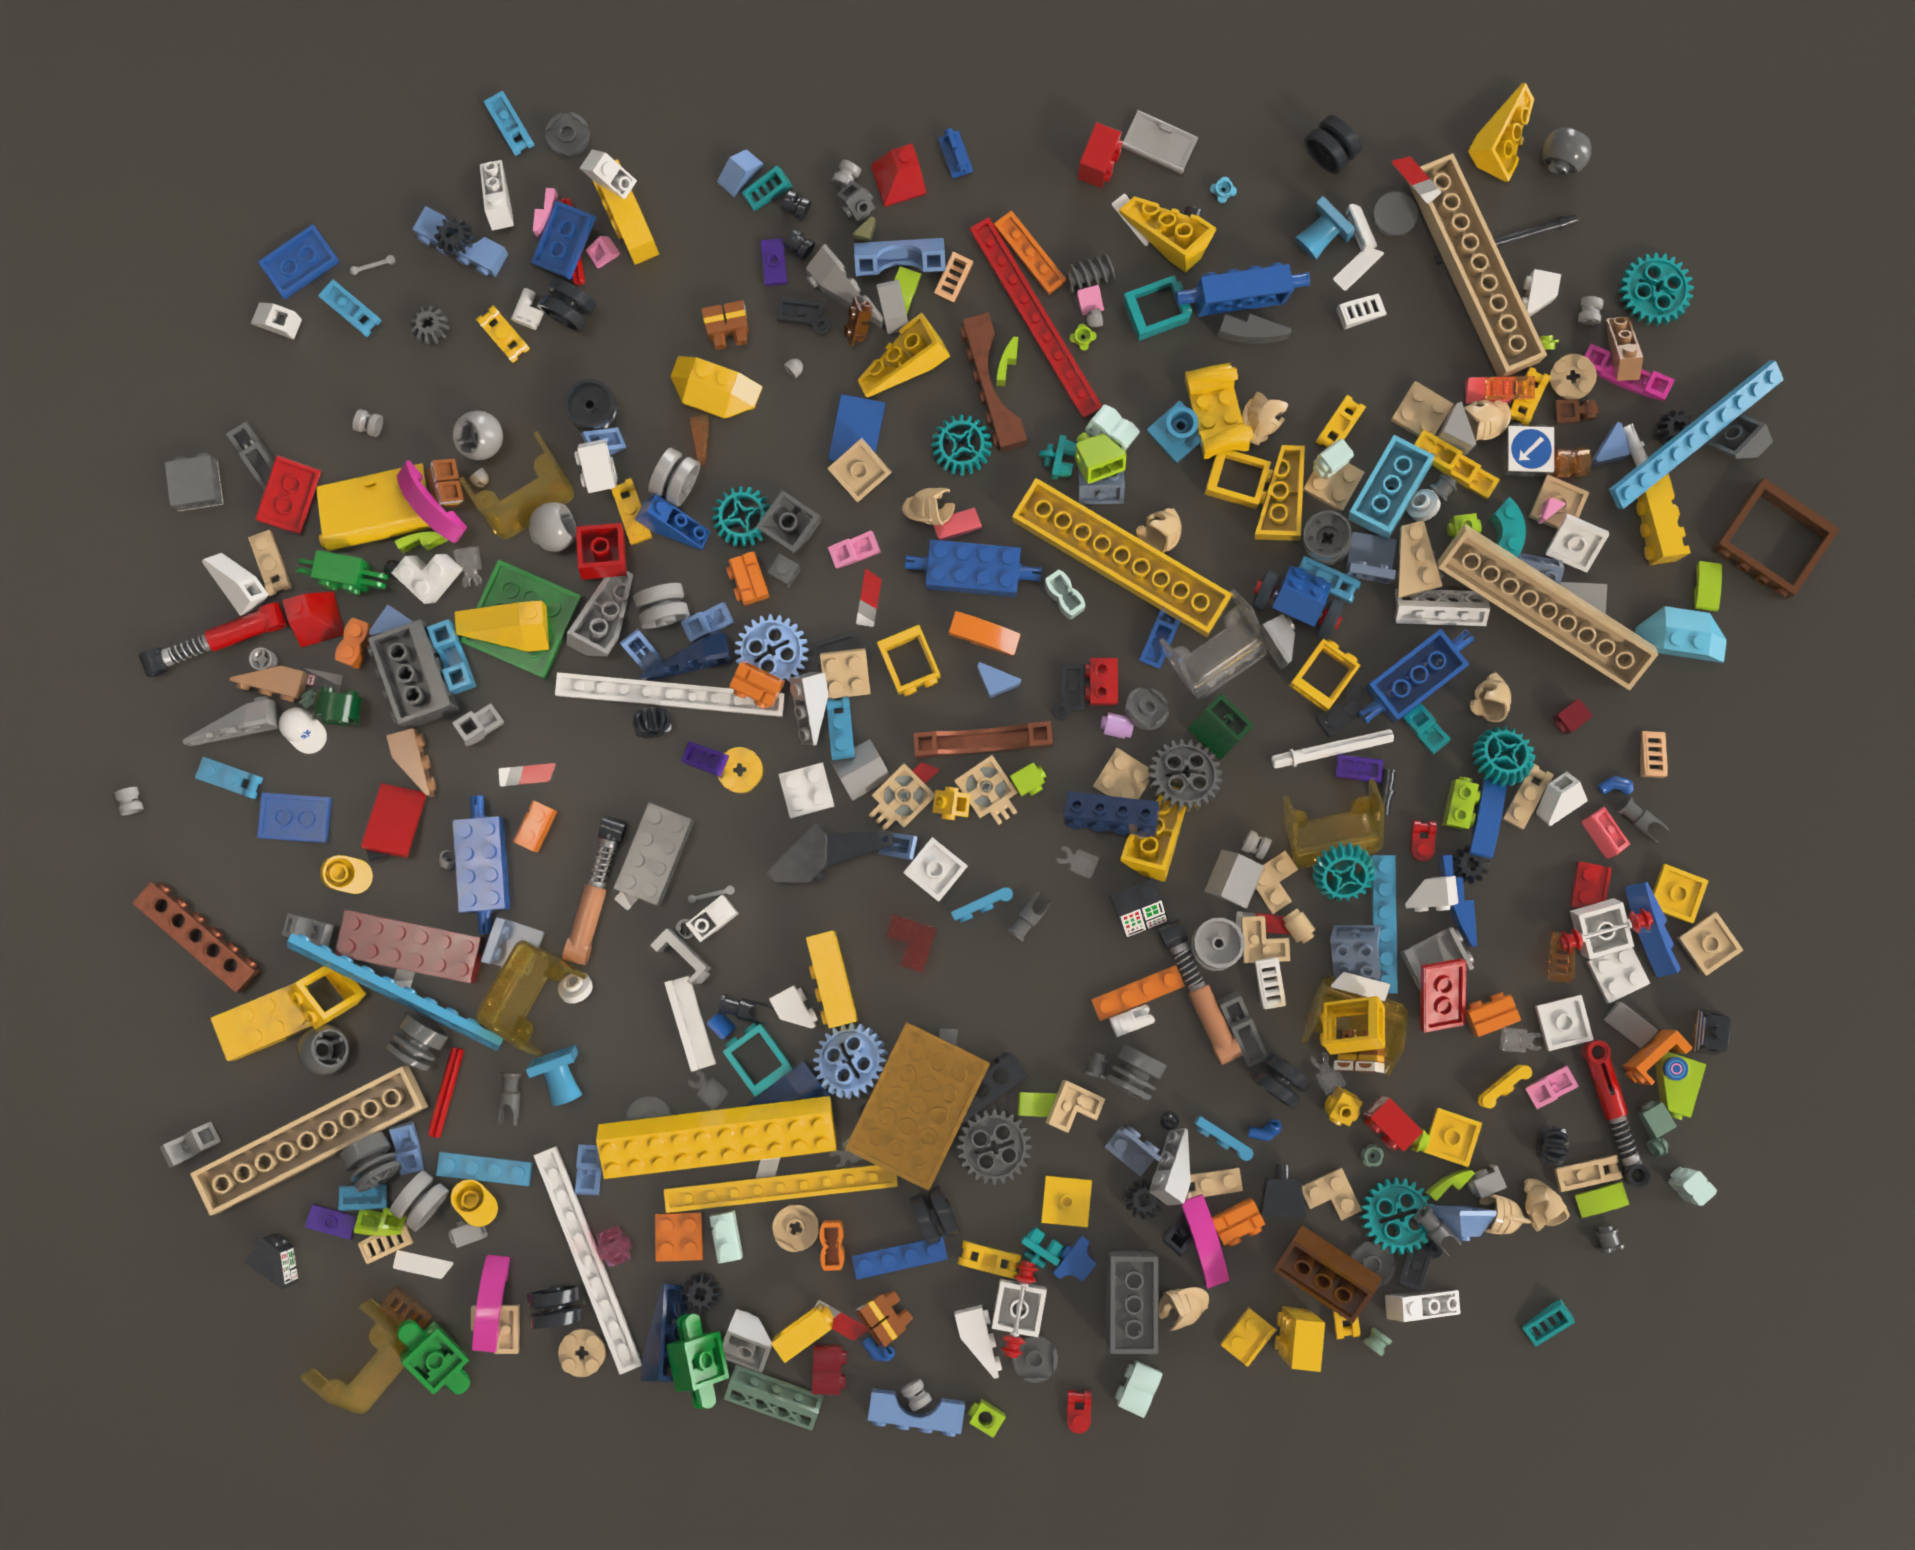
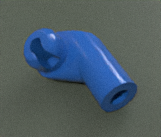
[1597,776,1634,795]
[1248,1119,1282,1141]
[861,1336,895,1361]

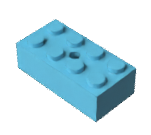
[1348,435,1435,540]

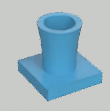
[1294,196,1355,260]
[1146,401,1200,464]
[526,1044,582,1106]

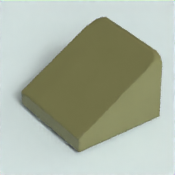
[853,216,876,243]

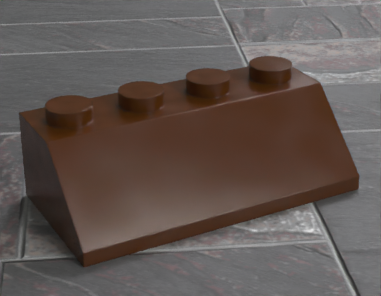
[1273,1225,1382,1324]

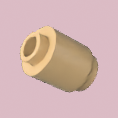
[1283,908,1316,944]

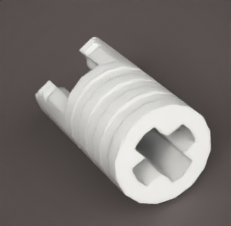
[1109,1004,1155,1037]

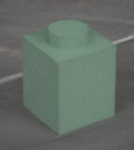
[1636,1100,1677,1138]

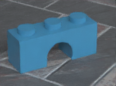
[427,619,477,695]

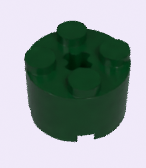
[311,687,362,727]

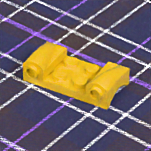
[1185,362,1253,459]

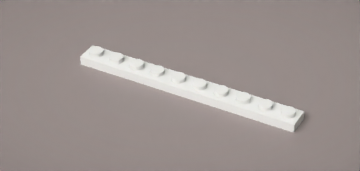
[555,673,785,717]
[534,1146,642,1375]

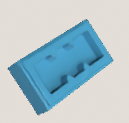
[338,1184,388,1211]

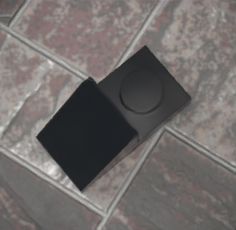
[1162,1211,1193,1257]

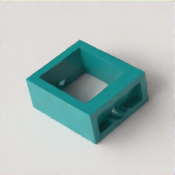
[1122,275,1192,341]
[723,1023,794,1097]

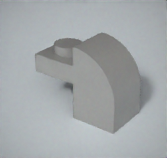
[452,703,504,746]

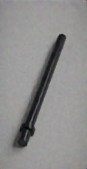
[1434,215,1578,265]

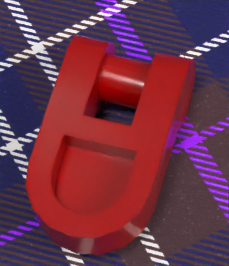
[1410,820,1437,862]
[1067,1390,1092,1434]

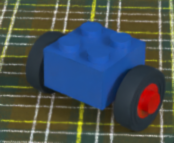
[1252,565,1344,640]

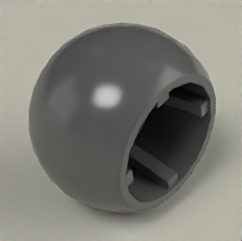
[1541,127,1592,176]
[297,1024,349,1075]

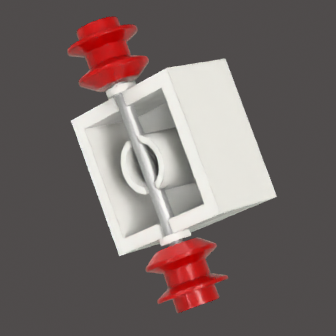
[1559,898,1653,959]
[991,1261,1047,1358]

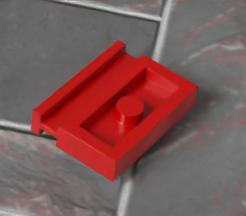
[1569,861,1612,908]

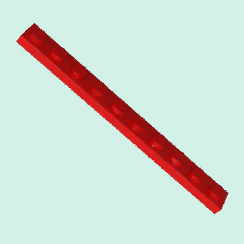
[969,217,1102,420]

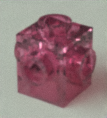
[596,1225,633,1268]

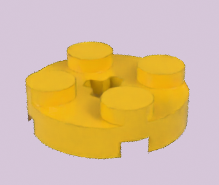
[718,747,763,793]

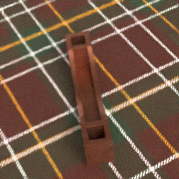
[959,312,1027,452]
[913,721,1053,759]

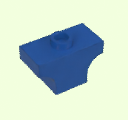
[1052,1234,1097,1282]

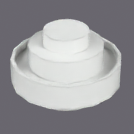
[1407,489,1441,521]
[558,972,593,1003]

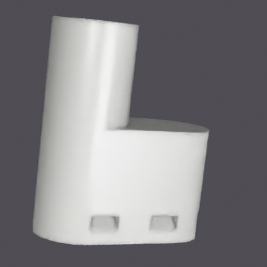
[511,288,544,330]

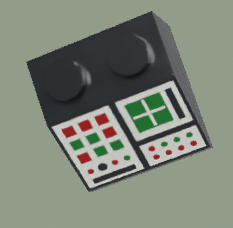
[1109,878,1169,938]
[244,1233,298,1289]

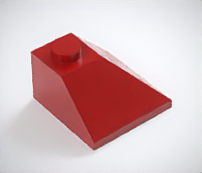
[871,143,926,207]
[283,591,344,648]

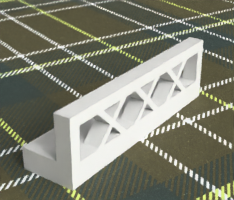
[1395,589,1490,626]
[664,976,716,1072]

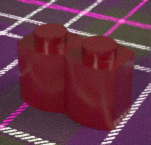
[812,1343,847,1395]

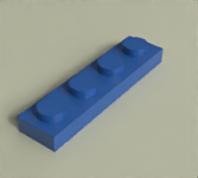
[852,1235,948,1279]

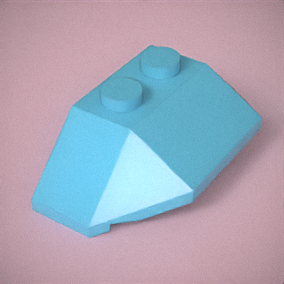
[1635,606,1727,663]

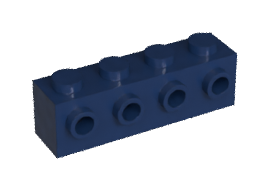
[1064,791,1160,837]

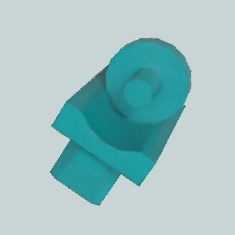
[1039,435,1077,480]
[1021,1227,1064,1268]

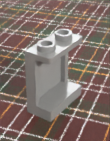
[1399,927,1474,991]
[650,928,711,984]

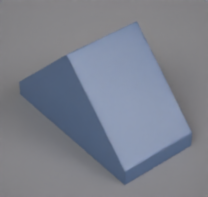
[717,149,763,197]
[1589,422,1630,467]
[581,427,627,455]
[369,605,413,636]
[620,629,664,672]
[977,662,1021,698]
[878,833,918,861]

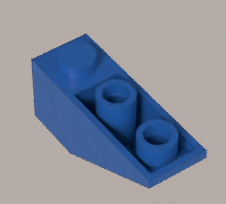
[635,494,711,550]

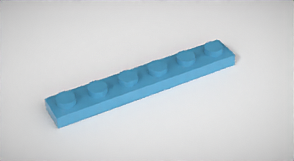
[1371,855,1398,993]

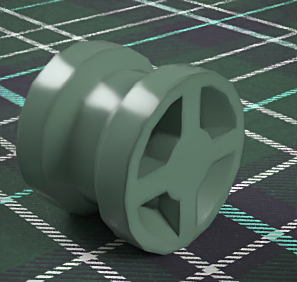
[1363,1327,1392,1356]

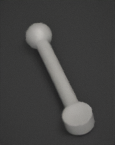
[349,255,396,275]
[687,885,735,904]

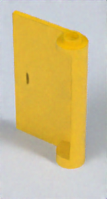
[316,463,431,551]

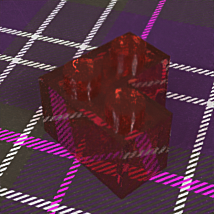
[886,914,937,973]

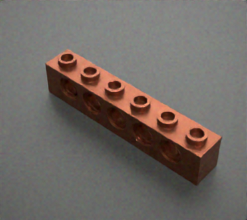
[133,882,261,993]

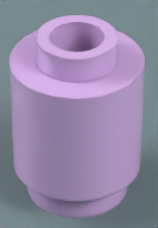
[1100,712,1134,739]

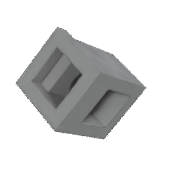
[1467,1164,1507,1198]
[448,1220,488,1248]

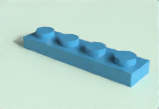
[436,1152,533,1186]

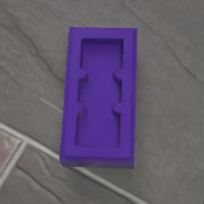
[761,238,788,286]
[681,741,729,777]
[1334,754,1384,783]
[305,1204,358,1240]

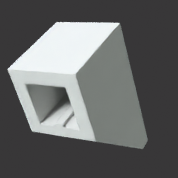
[580,150,637,199]
[1522,269,1561,317]
[251,303,302,340]
[1536,772,1587,826]
[1405,876,1458,912]
[686,895,739,942]
[769,985,818,1029]

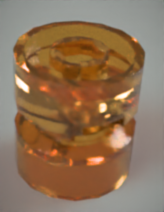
[1553,447,1591,478]

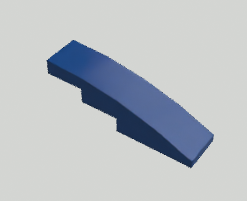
[1139,610,1180,669]
[1469,773,1507,859]
[1438,855,1477,947]
[1625,882,1681,977]

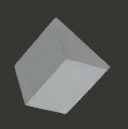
[1436,402,1476,455]
[830,739,891,801]
[1204,850,1264,909]

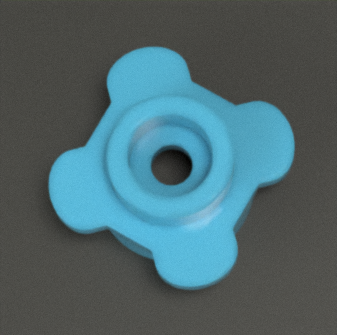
[1210,177,1237,203]

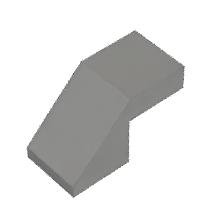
[877,280,908,334]
[282,913,334,947]
[160,1121,221,1168]

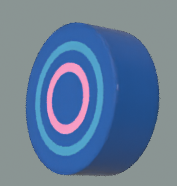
[1662,1057,1688,1081]

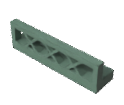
[724,1365,824,1431]

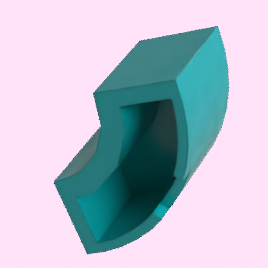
[1489,497,1526,557]

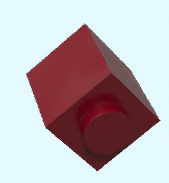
[1552,698,1593,735]

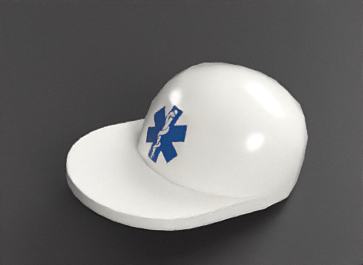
[278,707,327,754]

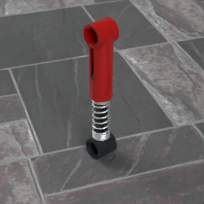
[139,602,287,677]
[1581,1040,1651,1188]

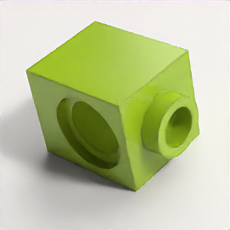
[968,1398,1006,1438]

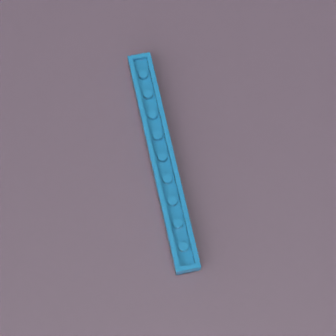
[1609,361,1784,509]
[287,933,504,1051]

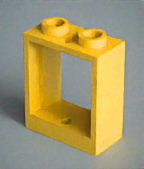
[1204,450,1273,509]
[877,625,941,696]
[1288,639,1361,712]
[287,966,366,1030]
[1320,996,1385,1055]
[771,1303,834,1363]

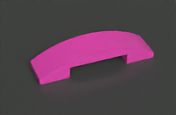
[1584,344,1675,401]
[397,460,467,543]
[1181,1194,1229,1289]
[472,1255,511,1353]

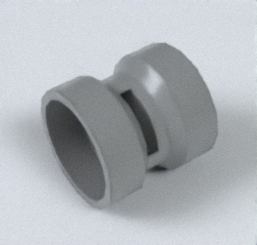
[831,159,861,189]
[1578,296,1604,325]
[352,409,383,437]
[249,647,279,670]
[114,787,144,816]
[1241,830,1272,860]
[900,1378,932,1411]

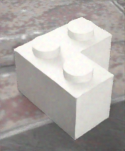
[575,439,618,493]
[392,554,463,604]

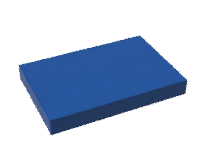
[530,200,596,280]
[258,224,340,299]
[828,394,886,462]
[257,792,332,843]

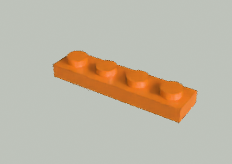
[994,210,1066,295]
[1091,965,1185,1021]

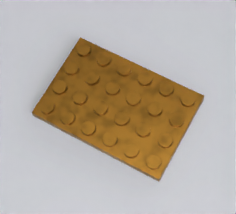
[845,1022,990,1191]

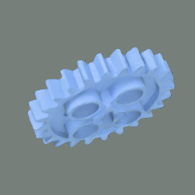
[735,614,809,687]
[813,1023,888,1099]

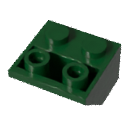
[1187,693,1254,760]

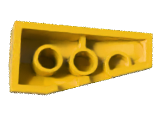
[1468,83,1534,182]
[1119,196,1216,272]
[858,313,950,398]
[455,601,549,652]

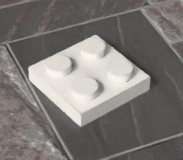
[1545,514,1609,572]
[779,762,835,819]
[903,837,968,902]
[1586,947,1650,1003]
[1535,995,1594,1051]

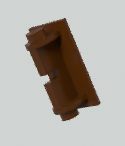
[844,297,873,347]

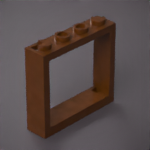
[1712,478,1840,599]

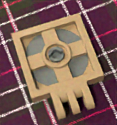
[954,755,1018,825]
[869,763,935,831]

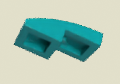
[1403,703,1451,755]

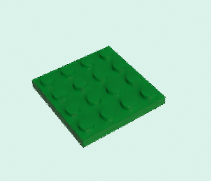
[460,559,582,679]

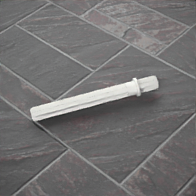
[1271,729,1394,768]

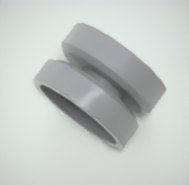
[648,448,700,507]
[633,583,690,629]
[1190,918,1245,971]
[390,1170,449,1232]

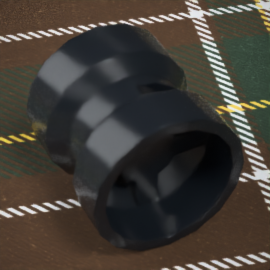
[781,190,811,221]
[784,229,816,260]

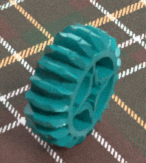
[931,414,992,476]
[712,486,771,547]
[1472,726,1535,787]
[1312,842,1376,902]

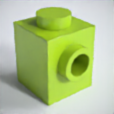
[1009,762,1046,798]

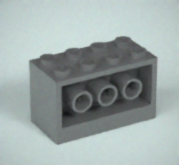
[367,619,460,729]
[1106,1250,1158,1354]

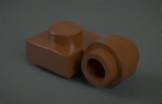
[1554,399,1599,424]

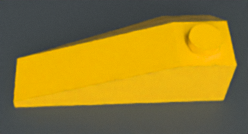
[1120,786,1186,882]

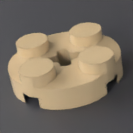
[1550,354,1597,399]
[772,1204,819,1252]
[558,1328,606,1377]

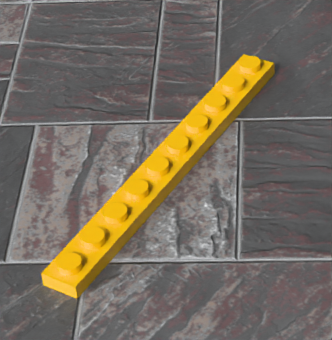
[664,1165,898,1213]

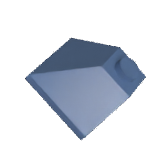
[1431,1206,1497,1241]

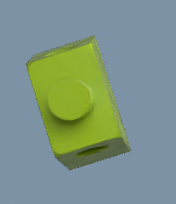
[1075,432,1126,484]

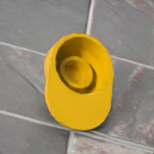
[320,855,373,894]
[451,1179,498,1227]

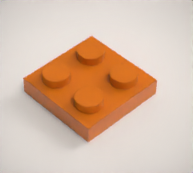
[655,1212,703,1262]

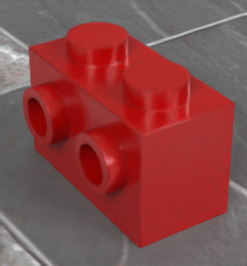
[1085,658,1118,706]

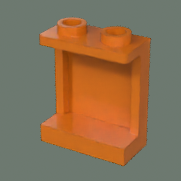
[1622,1029,1693,1085]

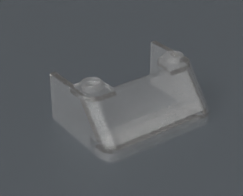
[1159,589,1269,699]

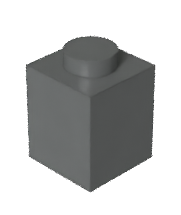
[767,553,801,589]

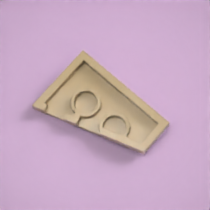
[1397,520,1442,599]

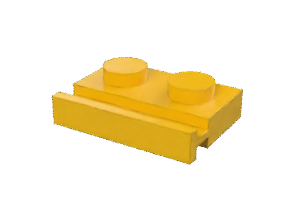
[1220,1307,1276,1367]

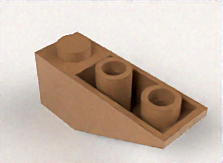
[1606,317,1644,381]
[229,666,309,702]
[386,728,436,797]

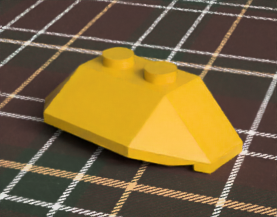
[670,356,762,419]

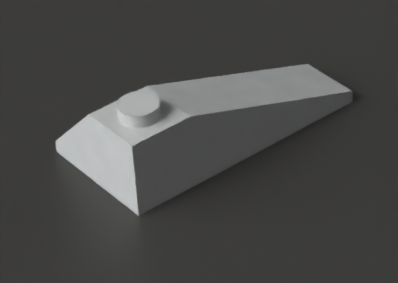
[806,244,885,328]
[567,571,633,656]
[183,696,279,746]

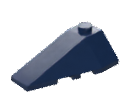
[640,631,733,681]
[743,1061,832,1107]
[641,1284,694,1383]

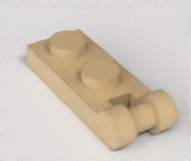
[248,530,292,596]
[1502,764,1554,830]
[1554,1154,1623,1192]
[1185,1167,1243,1200]

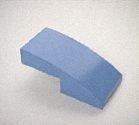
[681,602,734,642]
[389,1121,424,1175]
[575,1144,601,1195]

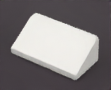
[1345,204,1377,252]

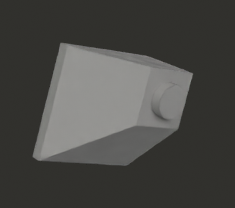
[1257,614,1295,669]
[723,1309,772,1373]

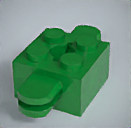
[295,550,388,595]
[667,1314,729,1409]
[397,1319,470,1395]

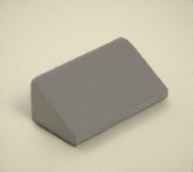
[1603,1002,1658,1048]

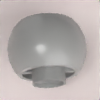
[453,410,503,460]
[529,502,577,552]

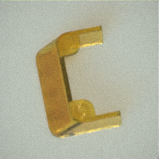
[459,431,574,539]
[1283,779,1384,868]
[477,940,587,1057]
[1302,976,1408,1076]
[300,1299,406,1414]

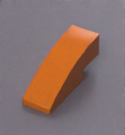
[949,611,1020,656]

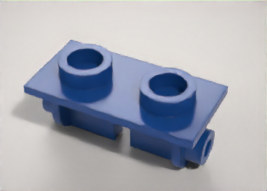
[938,128,974,179]

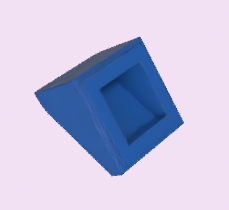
[707,1013,736,1039]

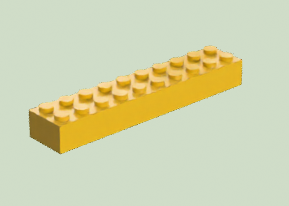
[1012,478,1232,637]
[596,1096,836,1179]

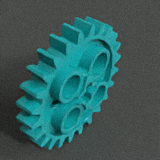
[1618,252,1694,326]
[1359,1177,1435,1255]

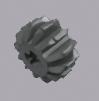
[410,305,449,345]

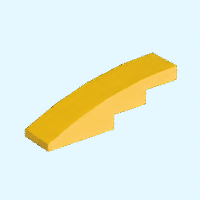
[1414,429,1500,500]

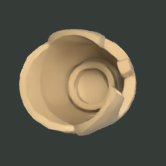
[1242,392,1288,446]
[1464,400,1511,441]
[902,488,955,525]
[1136,508,1182,553]
[1470,671,1511,723]
[1524,1179,1570,1231]
[1479,1194,1532,1235]
[1158,1287,1209,1331]

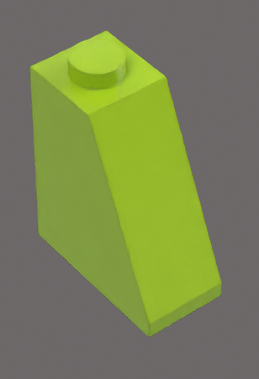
[1655,1052,1706,1120]

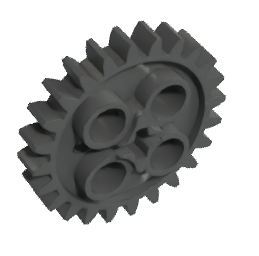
[1148,739,1222,812]
[957,1108,1032,1185]

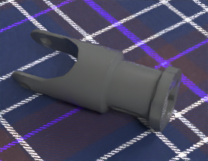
[1617,796,1669,843]
[1006,891,1052,943]
[498,1072,522,1126]
[1414,1205,1462,1256]

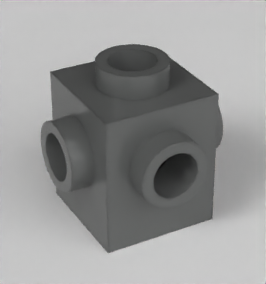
[836,181,875,222]

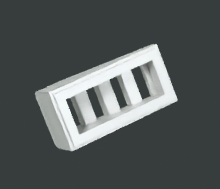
[1336,293,1386,330]
[1255,957,1286,1009]

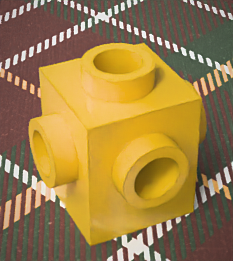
[932,787,971,820]
[1324,1086,1363,1127]

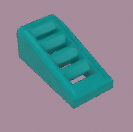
[741,165,793,211]
[1521,1299,1575,1347]

